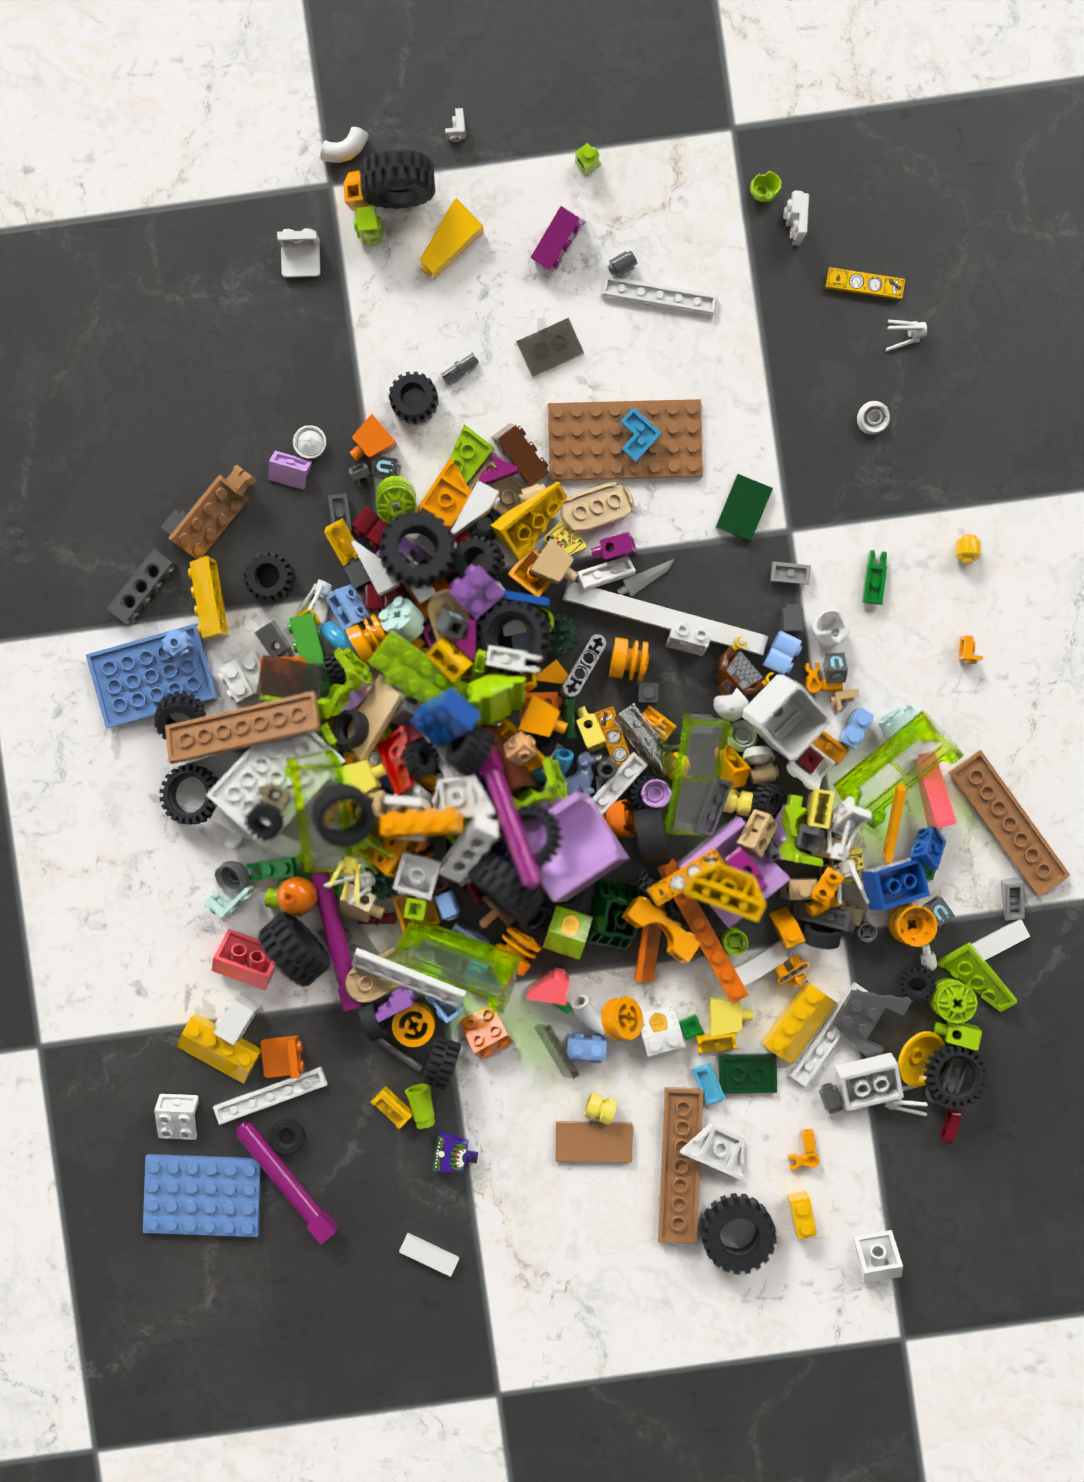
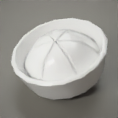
[857,401,890,435]
[293,425,326,459]
[726,720,758,752]
[742,746,775,765]

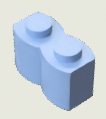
[762,631,802,675]
[838,708,873,748]
[433,888,461,921]

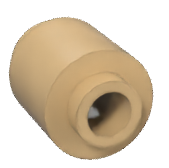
[519,484,546,503]
[749,762,779,785]

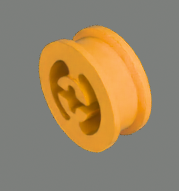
[601,997,643,1041]
[392,1002,436,1047]

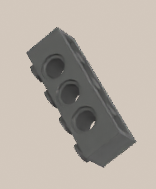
[107,549,176,625]

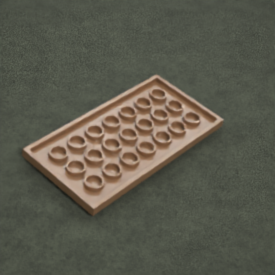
[548,399,703,481]

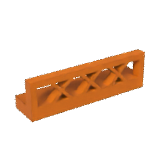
[634,904,665,983]

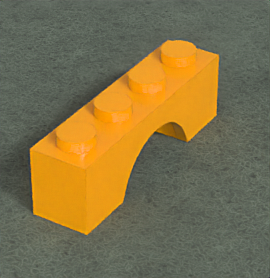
[621,896,701,963]

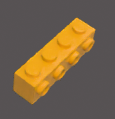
[380,807,464,839]
[370,837,420,878]

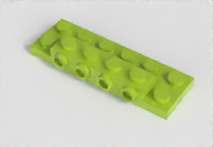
[368,630,470,705]

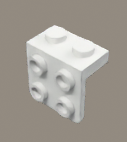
[277,228,320,278]
[786,744,835,790]

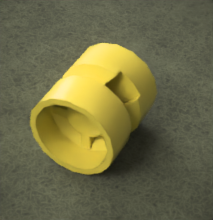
[722,789,753,817]
[584,1092,617,1125]

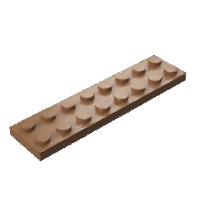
[165,691,321,764]
[948,750,1070,897]
[658,1087,704,1244]

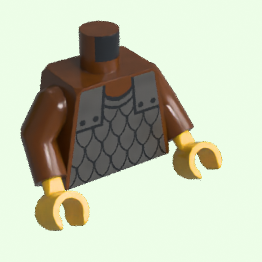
[716,636,774,697]

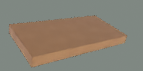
[555,1121,633,1162]

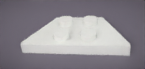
[432,776,495,817]
[680,1123,744,1181]

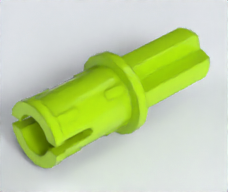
[469,650,487,682]

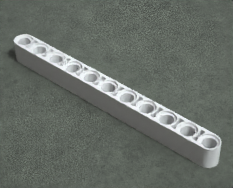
[562,581,768,656]

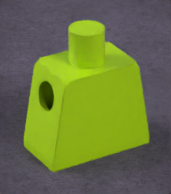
[934,1021,982,1051]

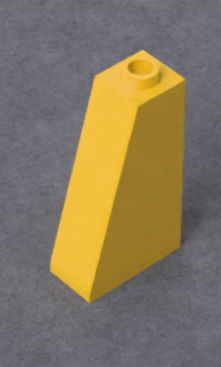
[420,198,484,279]

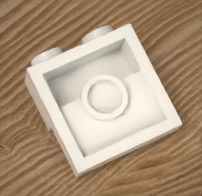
[783,191,809,246]
[665,622,712,656]
[218,651,260,703]
[393,851,442,901]

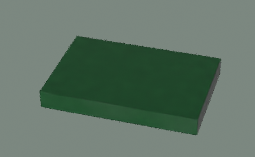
[715,474,773,542]
[718,1053,777,1094]

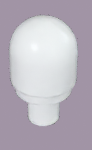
[920,944,937,971]

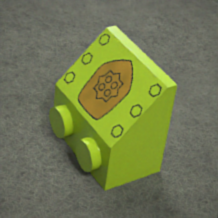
[543,905,593,959]

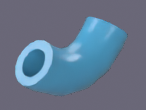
[320,621,362,661]
[531,748,574,782]

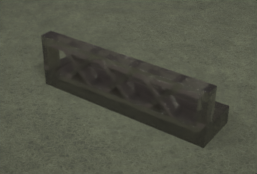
[612,703,681,780]

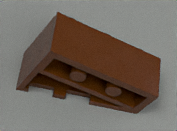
[492,423,549,486]

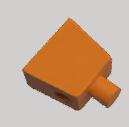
[349,414,398,461]

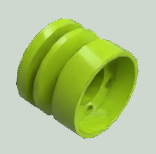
[376,476,417,523]
[928,978,978,1024]

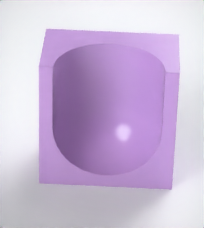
[523,791,630,902]
[676,816,790,928]

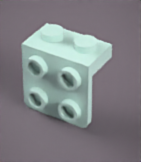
[205,885,255,918]

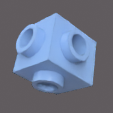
[162,629,194,658]

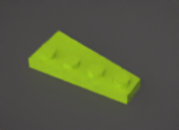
[449,424,495,484]
[937,942,1017,1012]

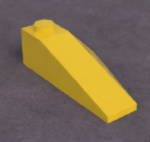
[490,482,568,560]

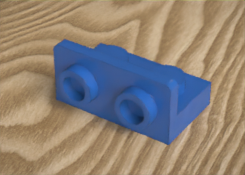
[909,827,946,871]

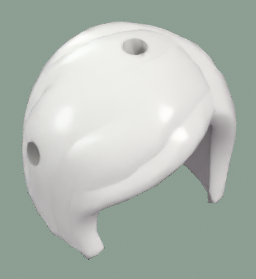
[811,608,849,647]
[713,688,750,721]

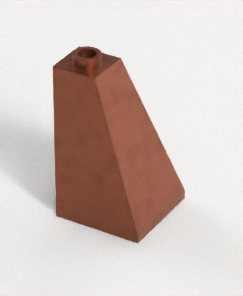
[480,724,539,796]

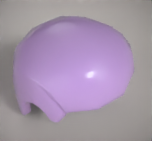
[641,779,672,809]

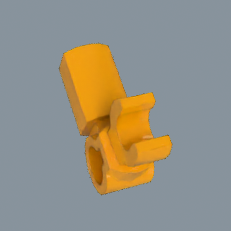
[804,662,843,693]
[806,890,843,917]
[788,1129,820,1170]

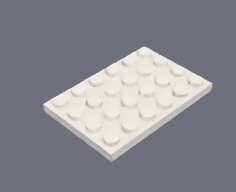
[206,732,346,848]

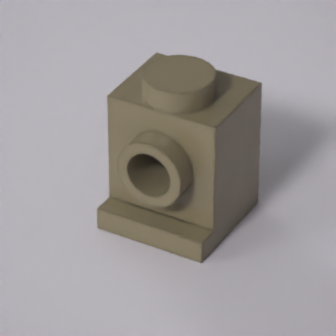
[260,782,293,811]
[836,901,866,926]

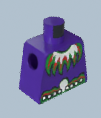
[433,1131,479,1172]

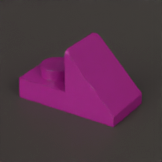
[479,455,519,485]
[452,619,475,660]

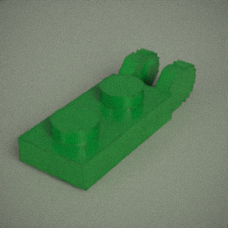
[862,550,887,605]
[247,857,298,880]

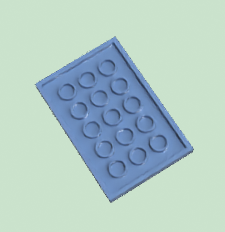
[86,624,218,728]
[143,1154,261,1237]

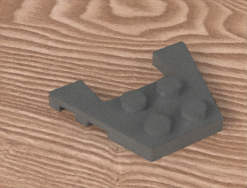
[832,990,912,1058]

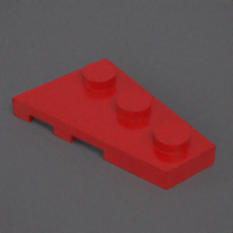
[376,725,415,796]

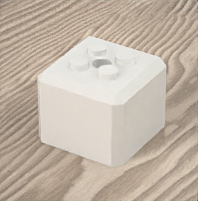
[742,675,831,760]

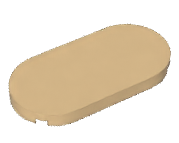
[560,482,633,533]
[428,589,479,656]
[345,946,419,1003]

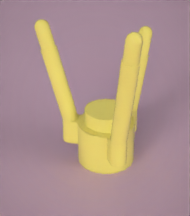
[328,857,361,903]

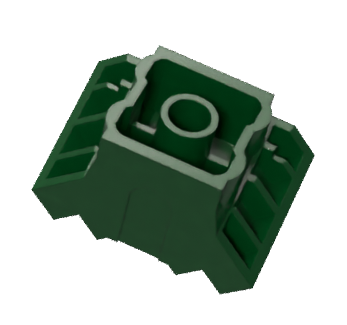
[586,880,640,951]

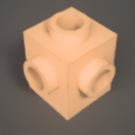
[503,731,537,766]

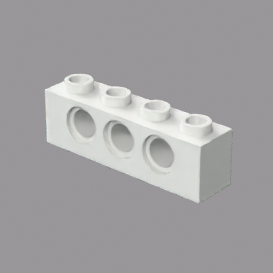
[439,813,499,883]

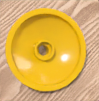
[898,1031,945,1087]

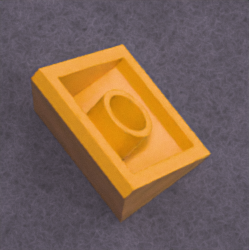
[508,548,552,596]

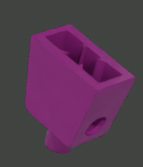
[591,532,637,561]
[725,847,767,893]

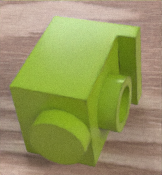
[575,143,602,176]
[404,896,427,921]

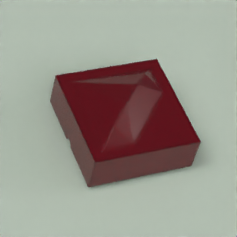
[796,746,824,773]

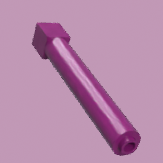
[478,748,543,889]
[310,868,364,1011]
[235,1121,338,1245]

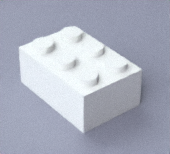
[835,1053,904,1111]

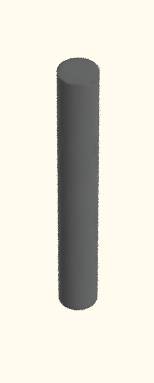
[375,1037,423,1072]

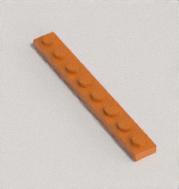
[657,858,749,1004]

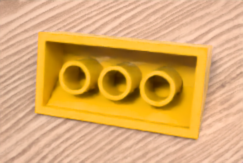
[188,556,229,640]
[761,980,837,1065]
[177,1013,261,1084]

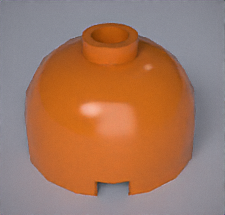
[604,799,636,838]
[277,876,317,916]

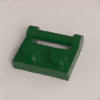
[563,699,577,738]

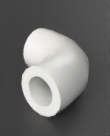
[320,127,369,163]
[570,994,608,1037]

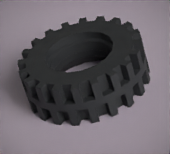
[475,600,553,675]

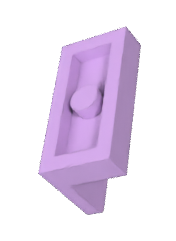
[268,451,312,490]

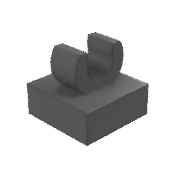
[348,462,371,487]

